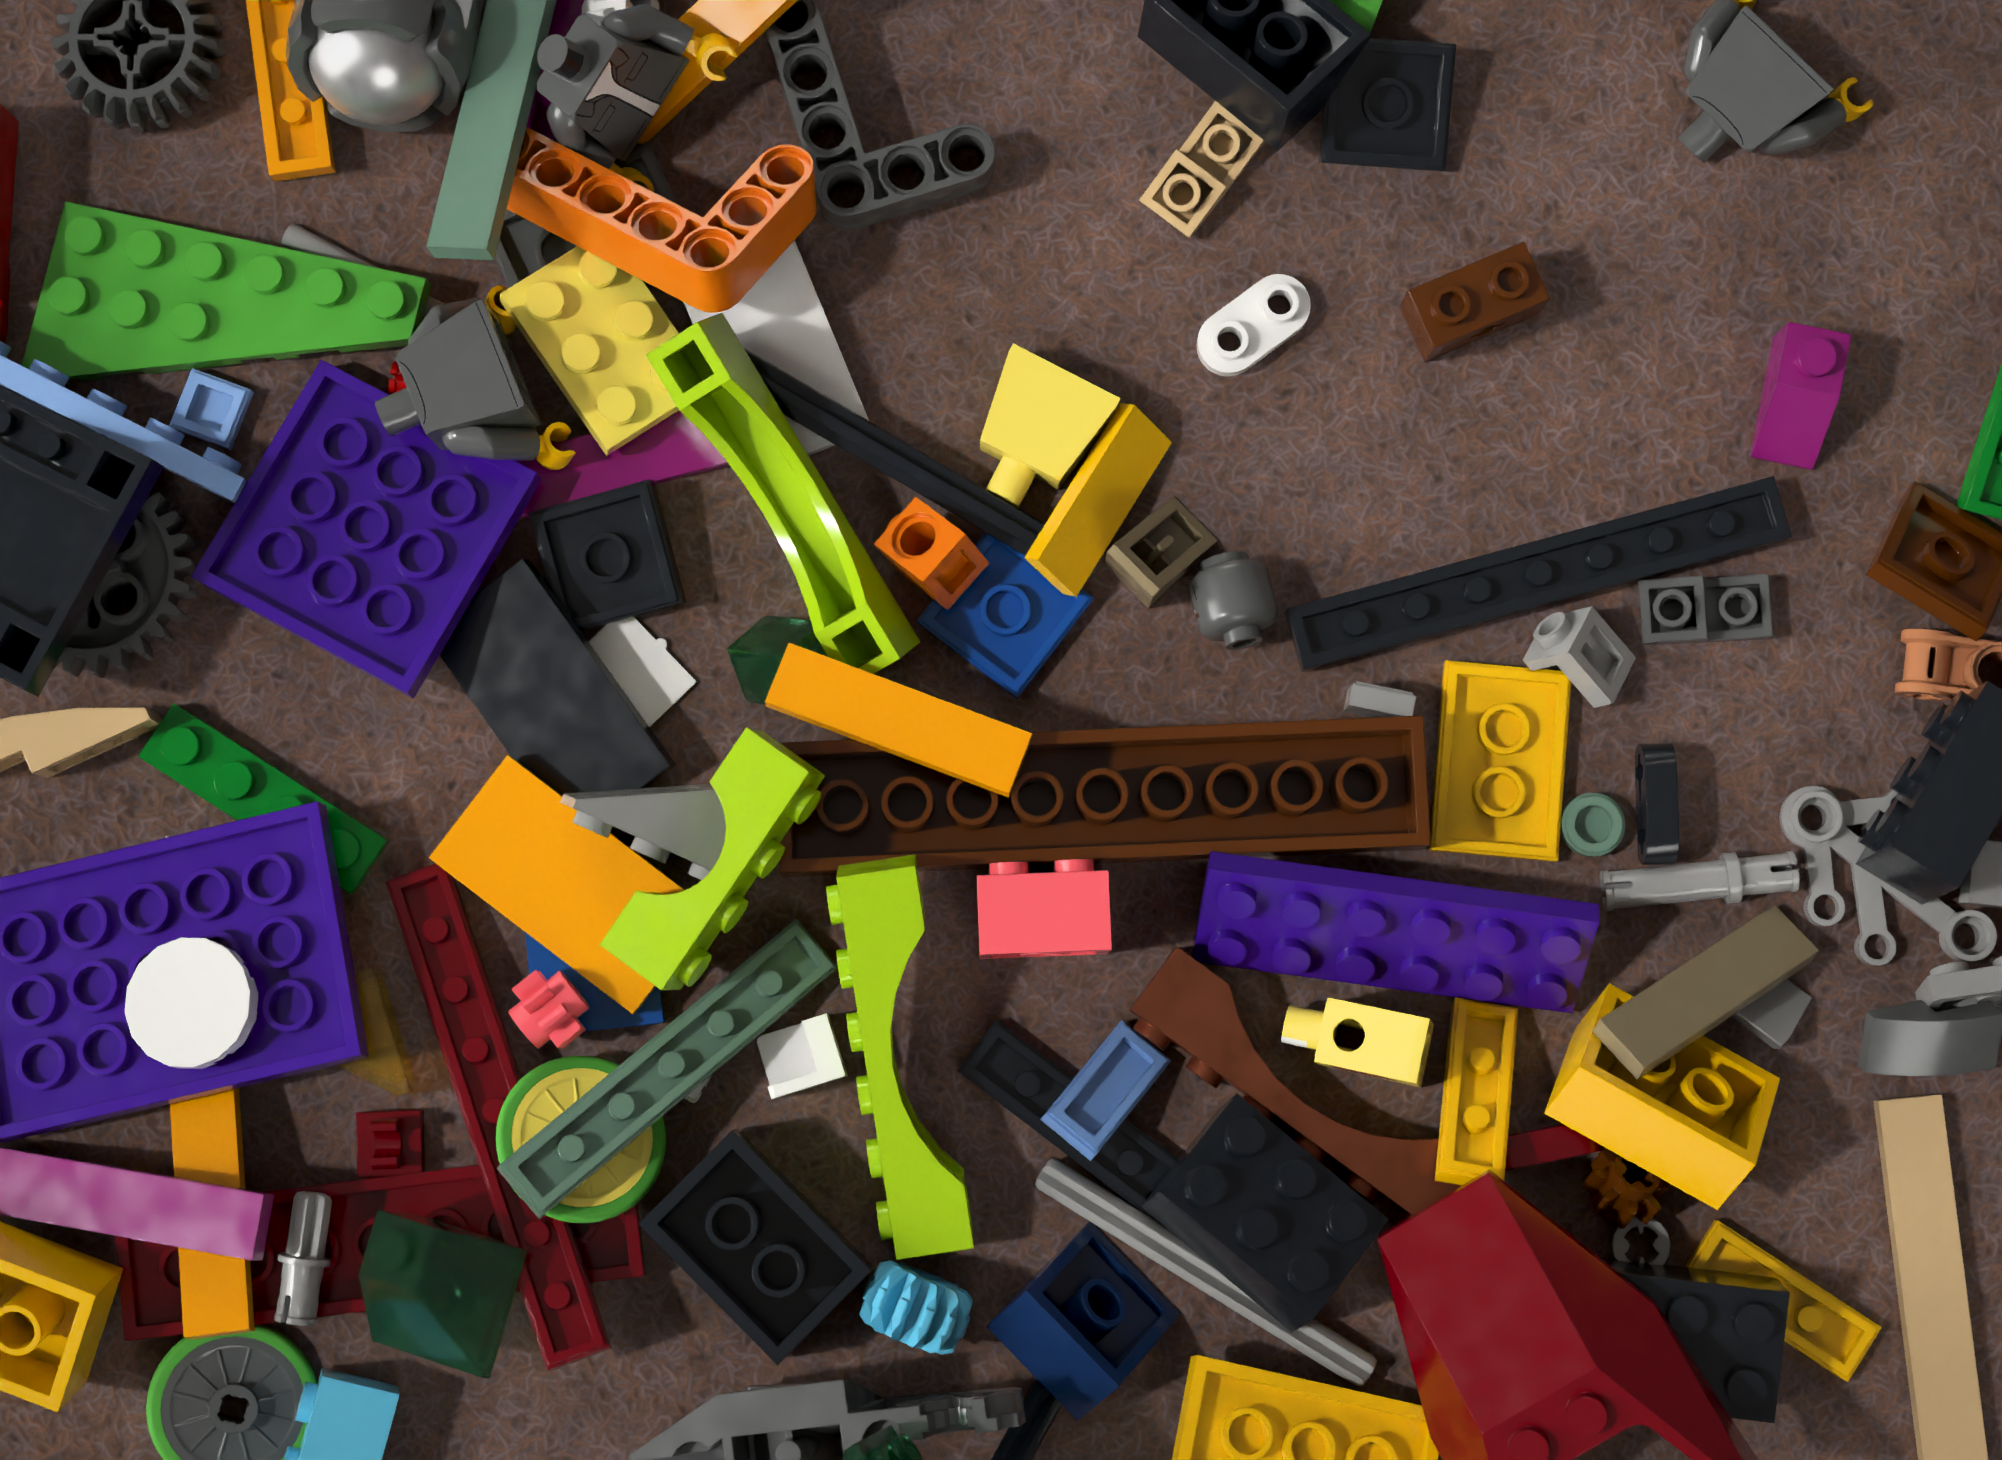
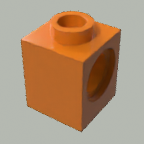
[874,497,989,610]

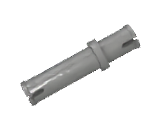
[1599,851,1800,912]

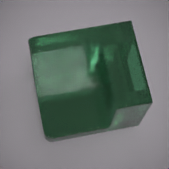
[727,616,828,704]

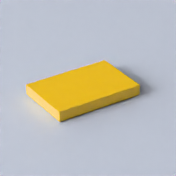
[1429,660,1571,862]

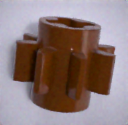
[1582,1148,1670,1229]

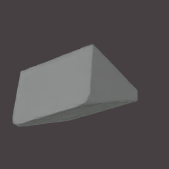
[1731,979,1812,1049]

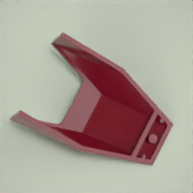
[1377,1169,1758,1460]

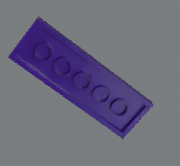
[1192,851,1600,1014]

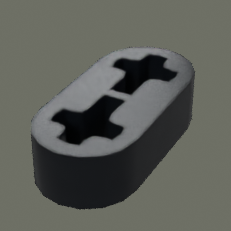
[1635,743,1679,865]

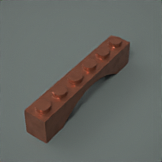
[1129,947,1462,1223]

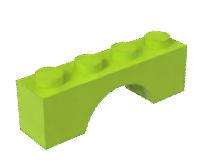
[600,727,826,990]

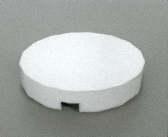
[125,937,258,1069]

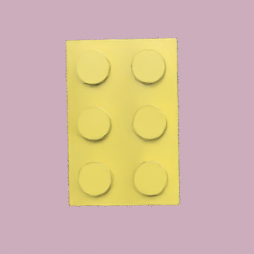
[500,246,679,456]

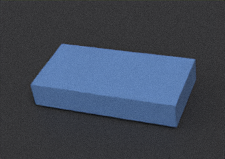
[1040,1020,1171,1161]

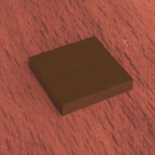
[1866,481,2002,642]

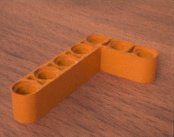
[507,127,817,313]

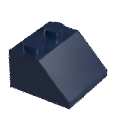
[986,1221,1181,1421]

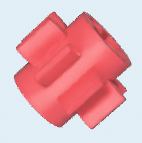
[508,970,590,1049]

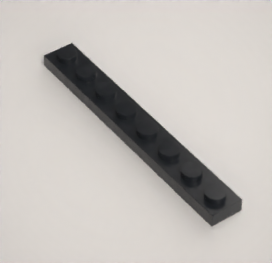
[1284,476,1792,673]

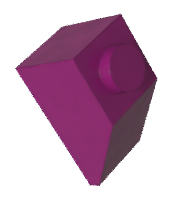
[1750,322,1851,470]

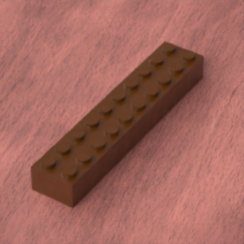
[779,716,1431,877]

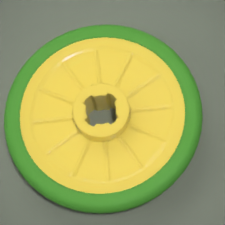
[496,1056,666,1223]

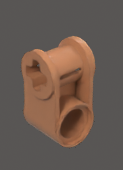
[1894,629,2002,702]

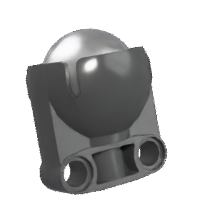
[285,0,485,132]

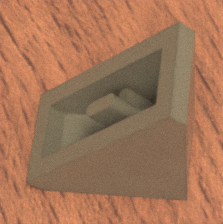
[1104,496,1218,609]

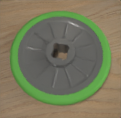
[146,1324,318,1460]

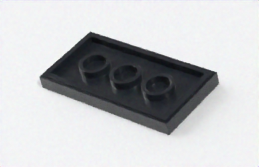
[440,559,676,796]

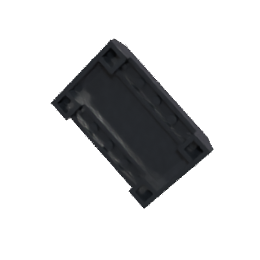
[0,386,164,697]

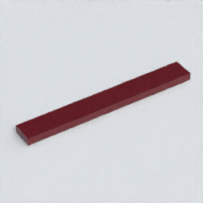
[385,863,612,1371]

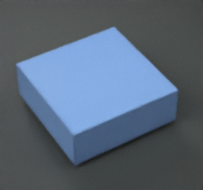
[169,368,254,450]

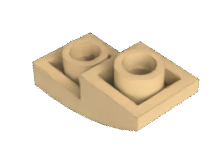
[1139,101,1265,238]

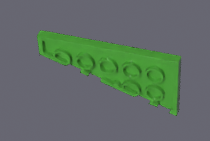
[22,201,432,381]

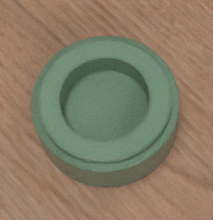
[1560,793,1625,857]

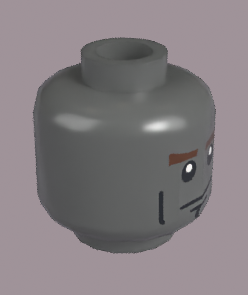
[1189,551,1278,650]

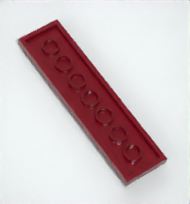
[114,1165,646,1341]

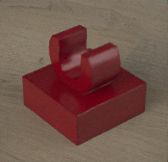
[356,1110,425,1178]

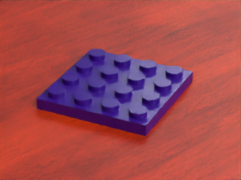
[191,360,542,699]

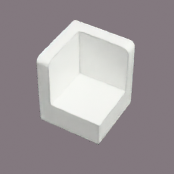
[757,1013,848,1099]

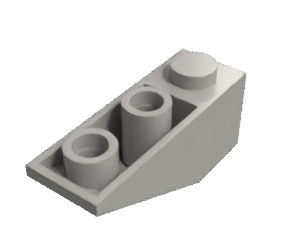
[560,784,726,880]

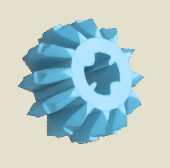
[859,1260,973,1355]

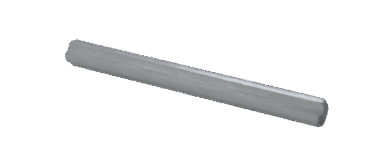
[1035,1158,1377,1387]

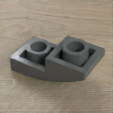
[1638,573,1773,645]
[1858,1000,2002,1076]

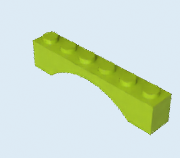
[646,313,920,674]
[826,854,974,1260]

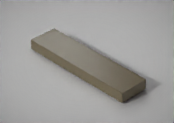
[1592,905,1819,1080]

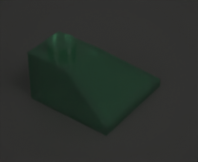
[359,1210,527,1378]

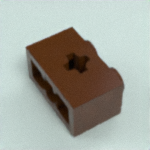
[1399,241,1550,362]

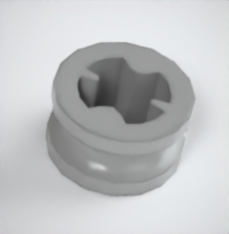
[1611,1216,1671,1265]

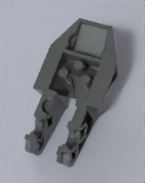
[629,1379,1026,1460]

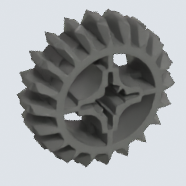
[51,0,226,133]

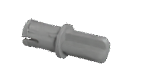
[274,1191,332,1326]

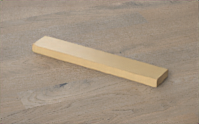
[1873,1094,1988,1460]

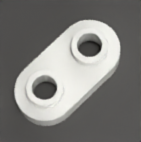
[1196,274,1311,377]

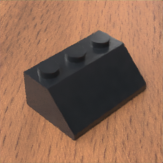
[1137,0,1371,152]

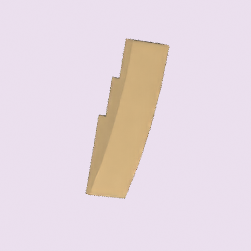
[0,707,162,778]

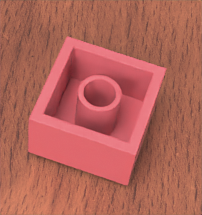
[977,859,1112,959]

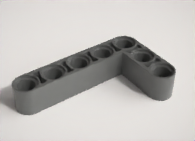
[764,0,995,230]

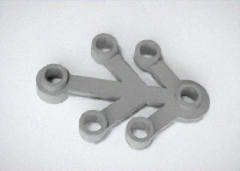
[1779,786,1997,966]

